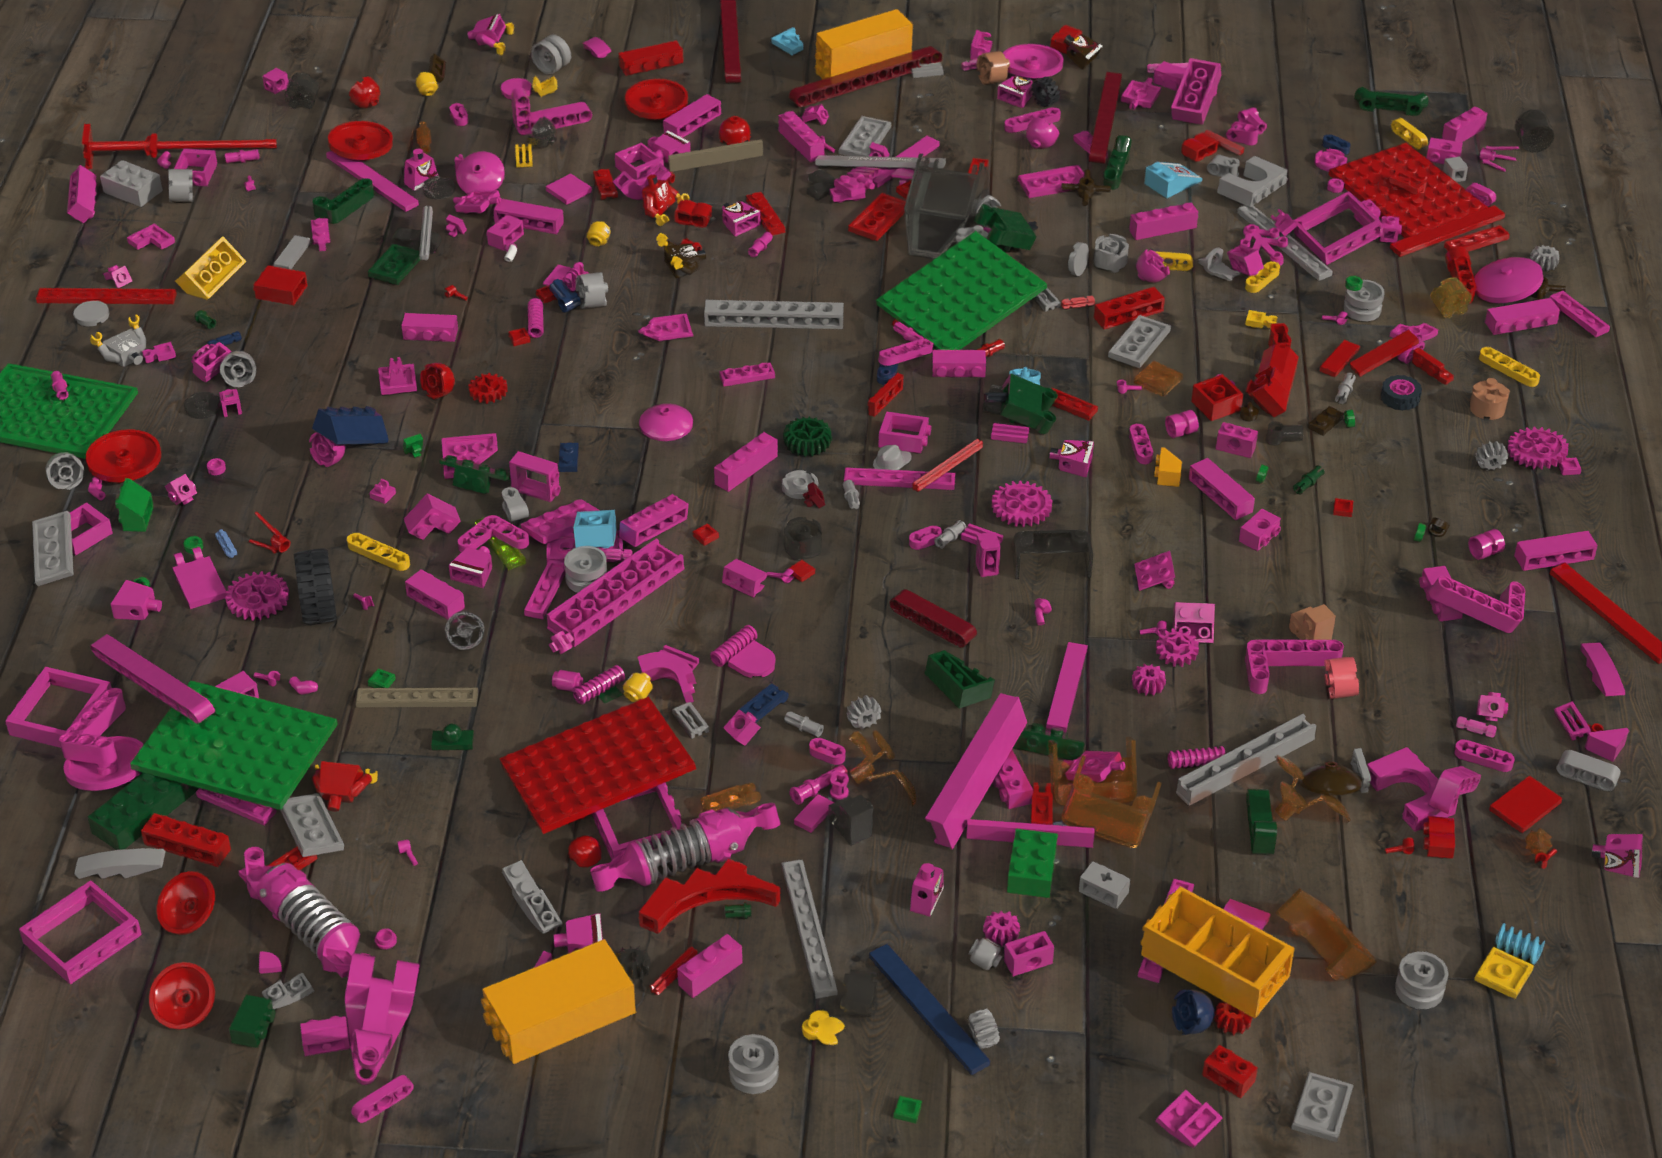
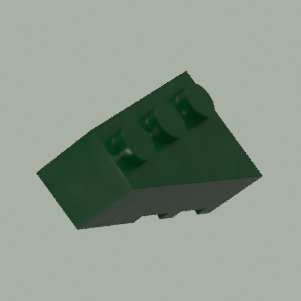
[925,650,995,709]

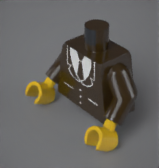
[656,233,706,279]

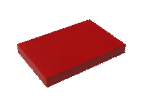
[1489,775,1562,833]

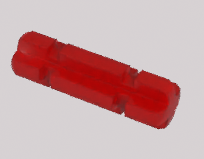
[1061,296,1095,309]

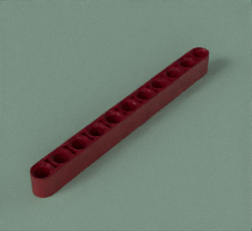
[720,0,741,83]
[789,46,943,107]
[1089,72,1122,164]

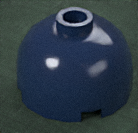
[1172,989,1214,1035]

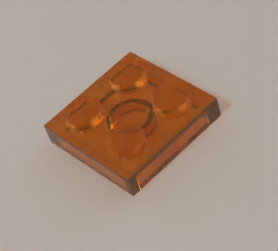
[1134,361,1183,397]

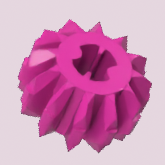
[1132,664,1166,696]
[983,910,1020,947]

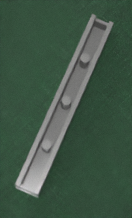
[1176,714,1316,806]

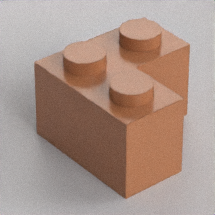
[1289,604,1336,640]

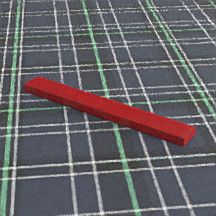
[1390,205,1505,257]
[36,288,177,304]
[1550,562,1662,664]

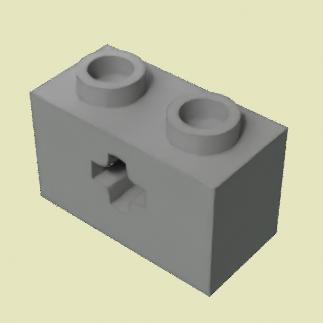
[1079,861,1130,909]

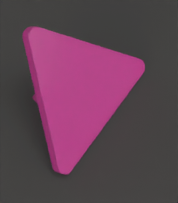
[891,168,922,185]

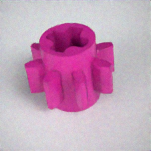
[549,630,574,654]

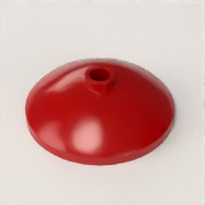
[157,871,215,935]
[149,962,215,1030]

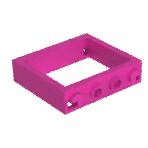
[1293,191,1383,265]
[6,667,111,748]
[591,782,686,860]
[19,880,142,985]

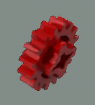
[468,373,508,404]

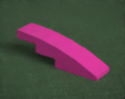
[1580,643,1625,696]

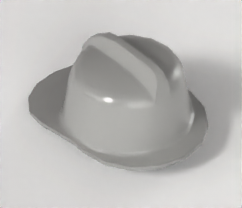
[873,445,912,470]

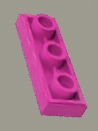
[719,363,775,387]

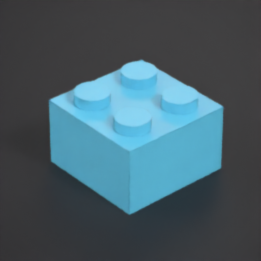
[573,510,617,548]

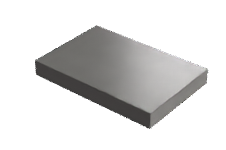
[1292,1072,1353,1142]

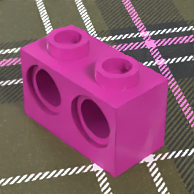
[1227,245,1264,276]

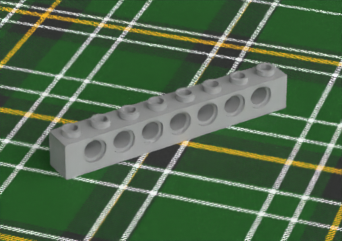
[704,300,844,329]

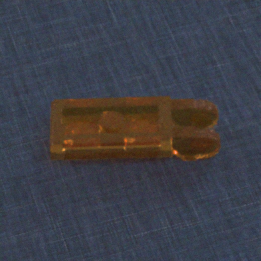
[701,783,762,811]

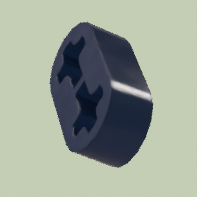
[1322,134,1351,155]

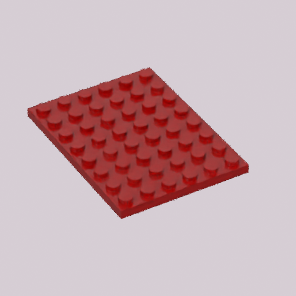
[1329,143,1488,238]
[499,696,696,834]

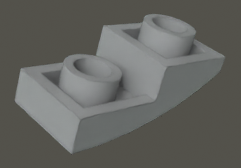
[261,972,314,1009]

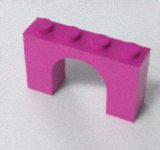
[1367,747,1458,832]

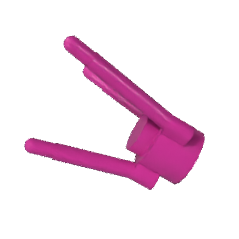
[1480,146,1519,172]

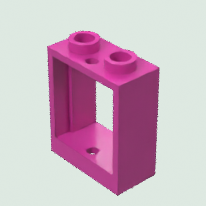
[615,143,664,179]
[174,149,217,186]
[879,411,931,453]
[509,451,561,502]
[70,503,113,556]

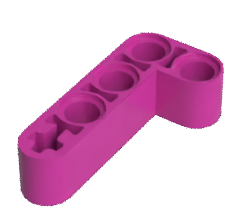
[1429,766,1481,814]

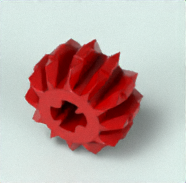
[1214,1001,1253,1036]

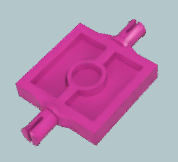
[1121,77,1161,110]
[453,190,501,213]
[1062,751,1125,782]

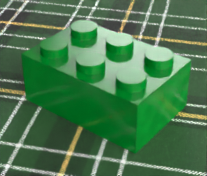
[1007,829,1058,898]

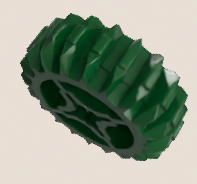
[783,416,832,457]

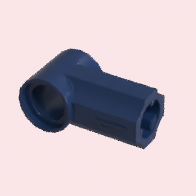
[549,279,581,312]

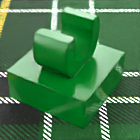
[403,433,423,458]

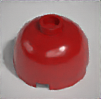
[349,76,381,109]
[719,116,751,145]
[420,363,455,399]

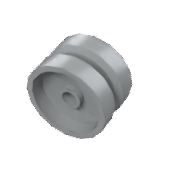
[531,34,571,75]
[1344,280,1384,321]
[564,546,607,593]
[1395,952,1449,1009]
[728,1034,779,1094]

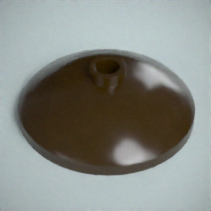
[1299,762,1362,795]

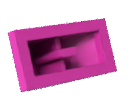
[1585,728,1629,762]

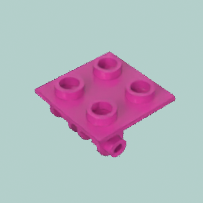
[543,262,588,292]
[1135,551,1175,591]

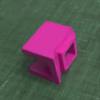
[219,389,242,417]

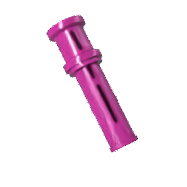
[790,764,848,805]

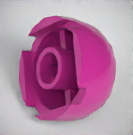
[1026,118,1059,149]
[1136,249,1170,283]
[309,432,345,467]

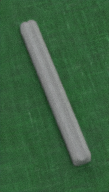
[419,206,433,260]

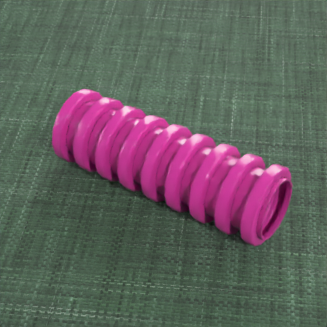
[528,298,543,338]
[710,625,757,667]
[573,665,625,705]
[1168,746,1226,769]

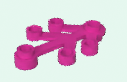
[1240,224,1288,266]

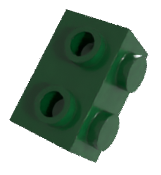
[229,994,275,1048]

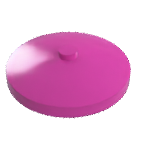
[1003,44,1063,78]
[1474,257,1543,303]
[64,736,144,791]

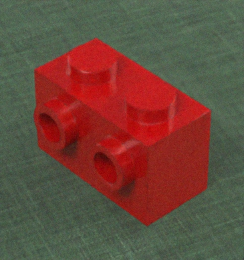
[1202,1045,1258,1099]

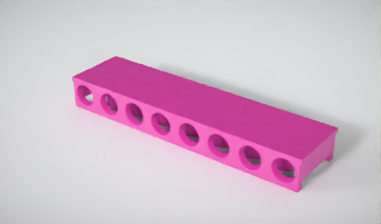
[547,538,685,647]
[925,693,1027,850]

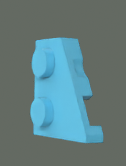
[771,28,803,55]

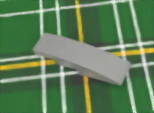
[74,848,165,879]

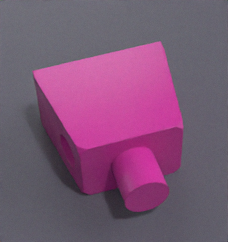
[111,580,162,620]

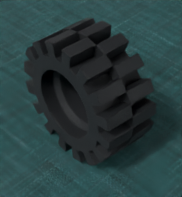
[1031,76,1060,108]

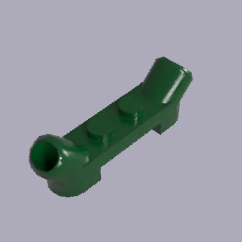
[1354,87,1429,116]
[1103,135,1132,190]

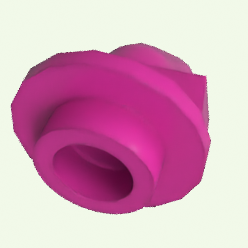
[1034,598,1052,625]

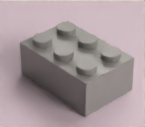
[100,160,163,207]

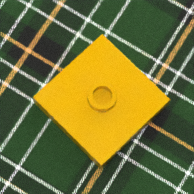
[1474,947,1534,999]

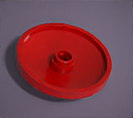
[625,79,688,119]
[328,121,393,160]
[86,429,161,482]

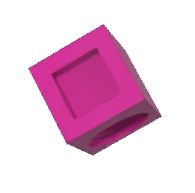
[263,68,289,94]
[723,710,761,746]

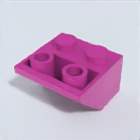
[1173,602,1215,643]

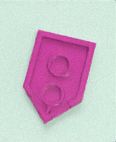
[639,314,693,341]

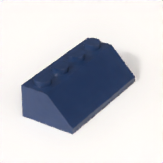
[312,406,389,444]

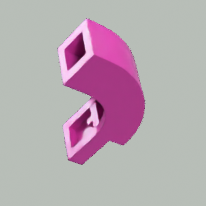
[613,163,672,200]
[637,652,696,703]

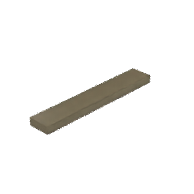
[668,140,763,172]
[356,688,478,707]

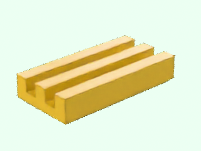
[515,144,533,168]

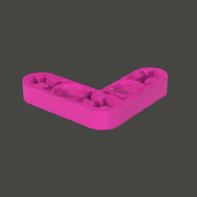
[457,515,529,552]

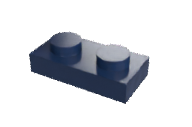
[559,442,579,472]

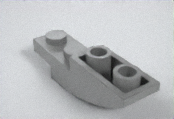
[502,860,562,933]

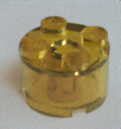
[1430,277,1472,318]

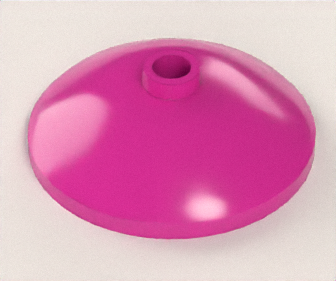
[456,151,505,194]
[639,403,693,441]

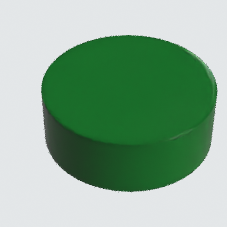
[1345,276,1363,291]
[1344,409,1355,428]
[1256,464,1269,483]
[1413,523,1426,542]
[183,536,203,554]

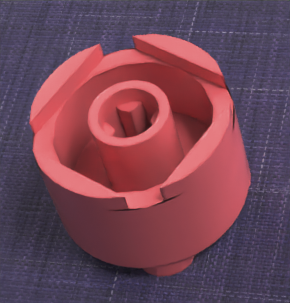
[1324,657,1359,699]

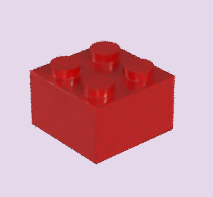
[1191,374,1243,421]

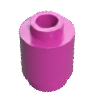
[552,670,583,692]

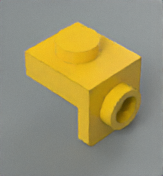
[532,76,557,97]

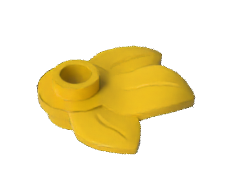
[802,1010,845,1045]

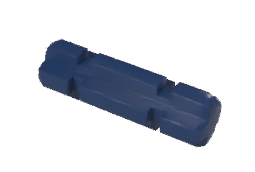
[207,331,242,346]

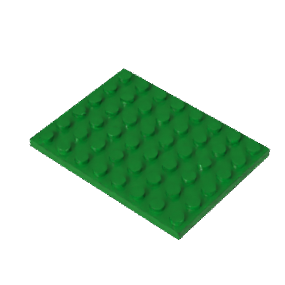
[876,231,1047,350]
[0,363,138,459]
[130,680,338,810]

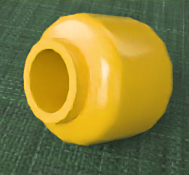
[415,72,438,96]
[587,221,611,246]
[623,672,653,702]

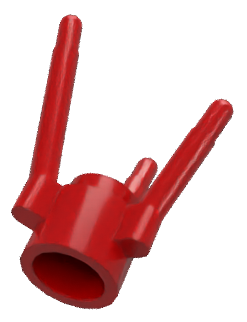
[249,512,291,553]

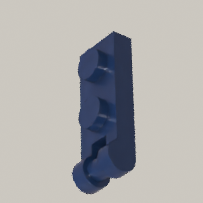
[739,683,789,723]

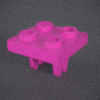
[378,357,417,395]

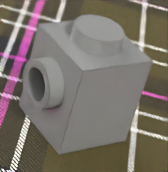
[1443,157,1468,182]

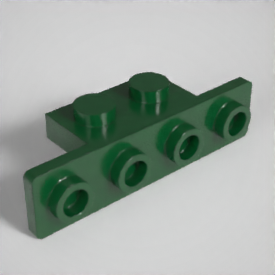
[439,455,511,494]
[1013,723,1085,760]

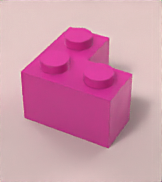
[404,493,461,540]

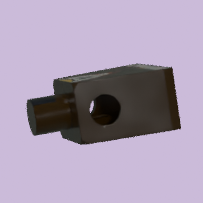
[1063,34,1103,70]

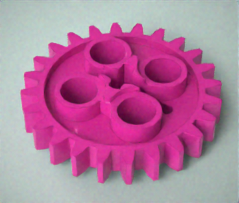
[1508,427,1569,470]
[992,481,1052,527]
[225,571,289,621]

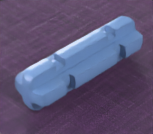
[215,529,237,558]

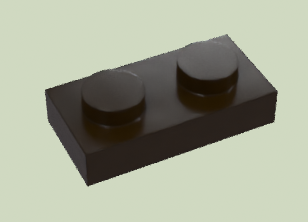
[428,53,446,83]
[1308,406,1344,436]

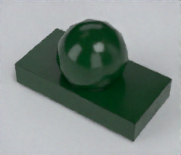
[431,723,474,750]

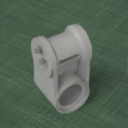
[1207,155,1240,177]
[502,487,529,522]

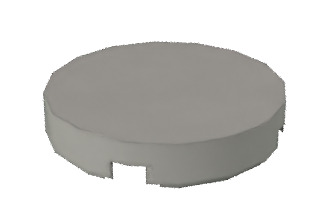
[1068,242,1089,276]
[73,301,109,327]
[782,470,818,499]

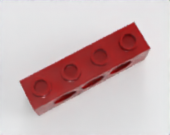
[1094,287,1165,330]

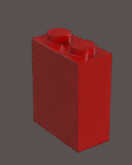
[253,265,308,305]

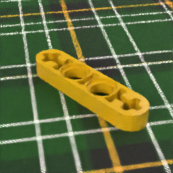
[1479,347,1540,387]
[347,533,410,571]

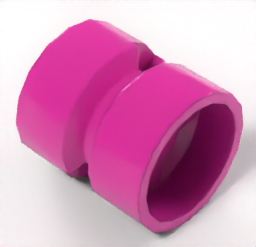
[1165,410,1199,438]
[1468,529,1505,560]

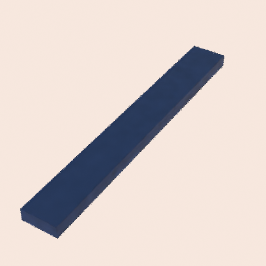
[869,944,990,1075]

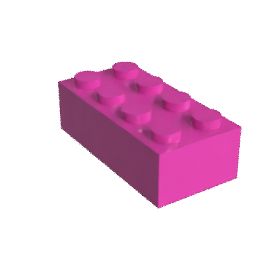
[1171,58,1221,125]

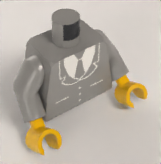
[90,315,146,366]

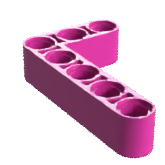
[511,88,592,135]
[1429,576,1525,633]
[1245,640,1344,694]
[59,688,126,765]

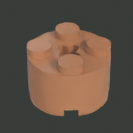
[977,51,1010,84]
[1470,378,1510,420]

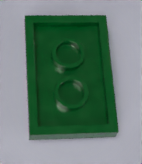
[368,244,421,285]

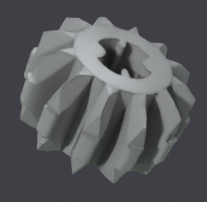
[1530,245,1559,272]
[1475,441,1508,471]
[846,695,882,730]
[968,1009,1000,1049]

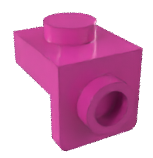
[801,104,829,125]
[103,265,132,288]

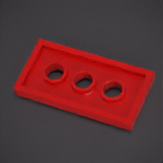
[848,193,910,241]

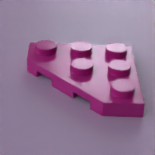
[442,433,498,479]

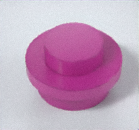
[375,929,397,949]

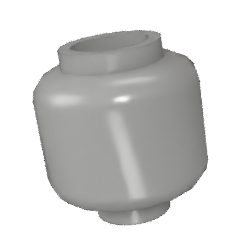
[968,938,1003,970]

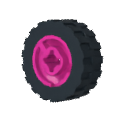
[1381,375,1422,411]

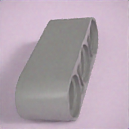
[1556,750,1621,791]

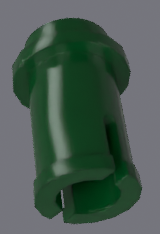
[194,310,217,329]
[725,902,752,919]

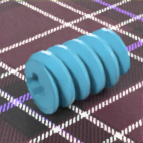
[1495,923,1545,965]

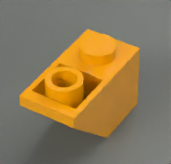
[1154,447,1182,487]

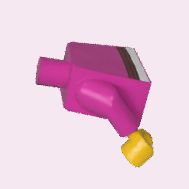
[468,14,514,55]

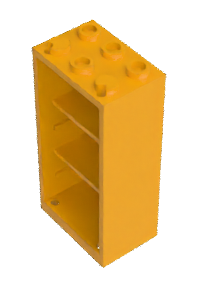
[815,9,913,79]
[1141,886,1294,1018]
[481,939,636,1064]

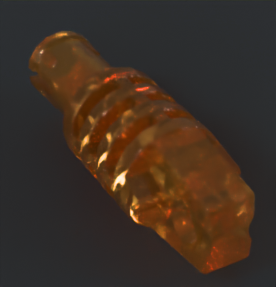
[416,121,431,154]

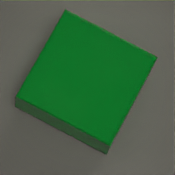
[368,668,396,688]
[894,1096,922,1123]

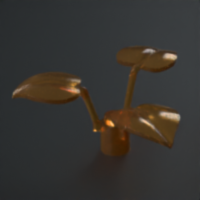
[848,730,917,806]
[1274,755,1351,822]

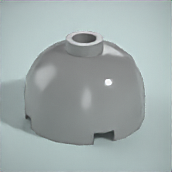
[220,351,256,387]
[45,452,84,490]

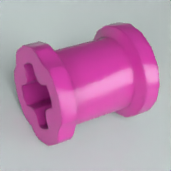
[830,772,849,800]

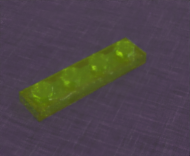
[475,517,526,570]

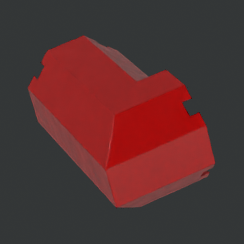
[1245,345,1299,418]

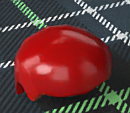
[568,835,602,867]

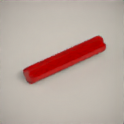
[1204,130,1245,156]
[650,947,698,995]

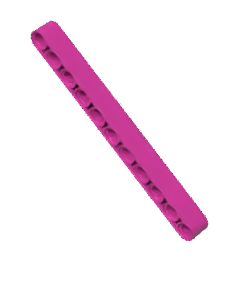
[90,634,215,724]

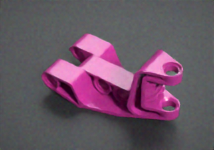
[344,953,419,1085]

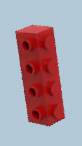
[619,40,683,75]
[141,813,231,867]

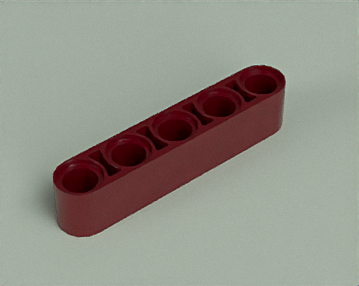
[889,589,977,648]

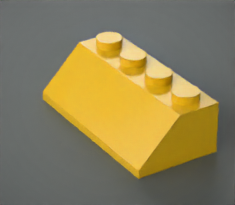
[175,236,246,300]

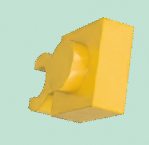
[1245,310,1278,328]

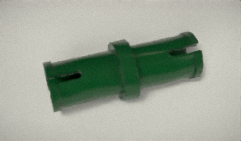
[1293,465,1325,495]

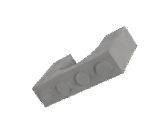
[1217,156,1287,207]

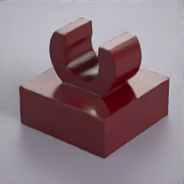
[803,482,825,508]

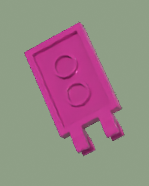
[172,547,226,609]

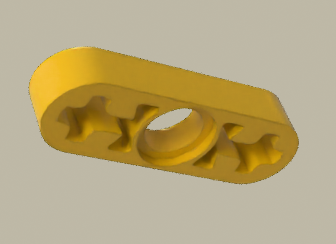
[1391,118,1428,149]
[1154,251,1193,271]
[1245,261,1280,293]

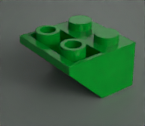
[115,478,154,532]

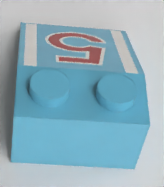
[1144,162,1202,198]

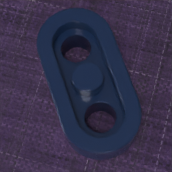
[877,363,898,385]

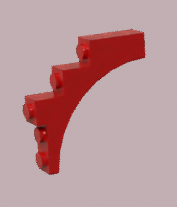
[639,859,780,934]

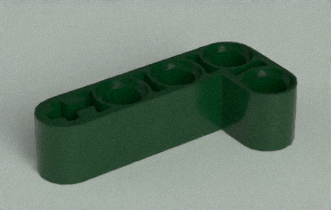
[312,178,374,224]
[1246,789,1277,855]

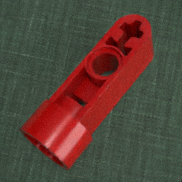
[1445,247,1477,304]

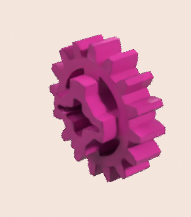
[1156,628,1199,667]

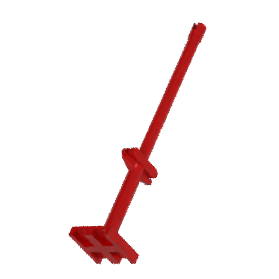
[82,124,277,169]

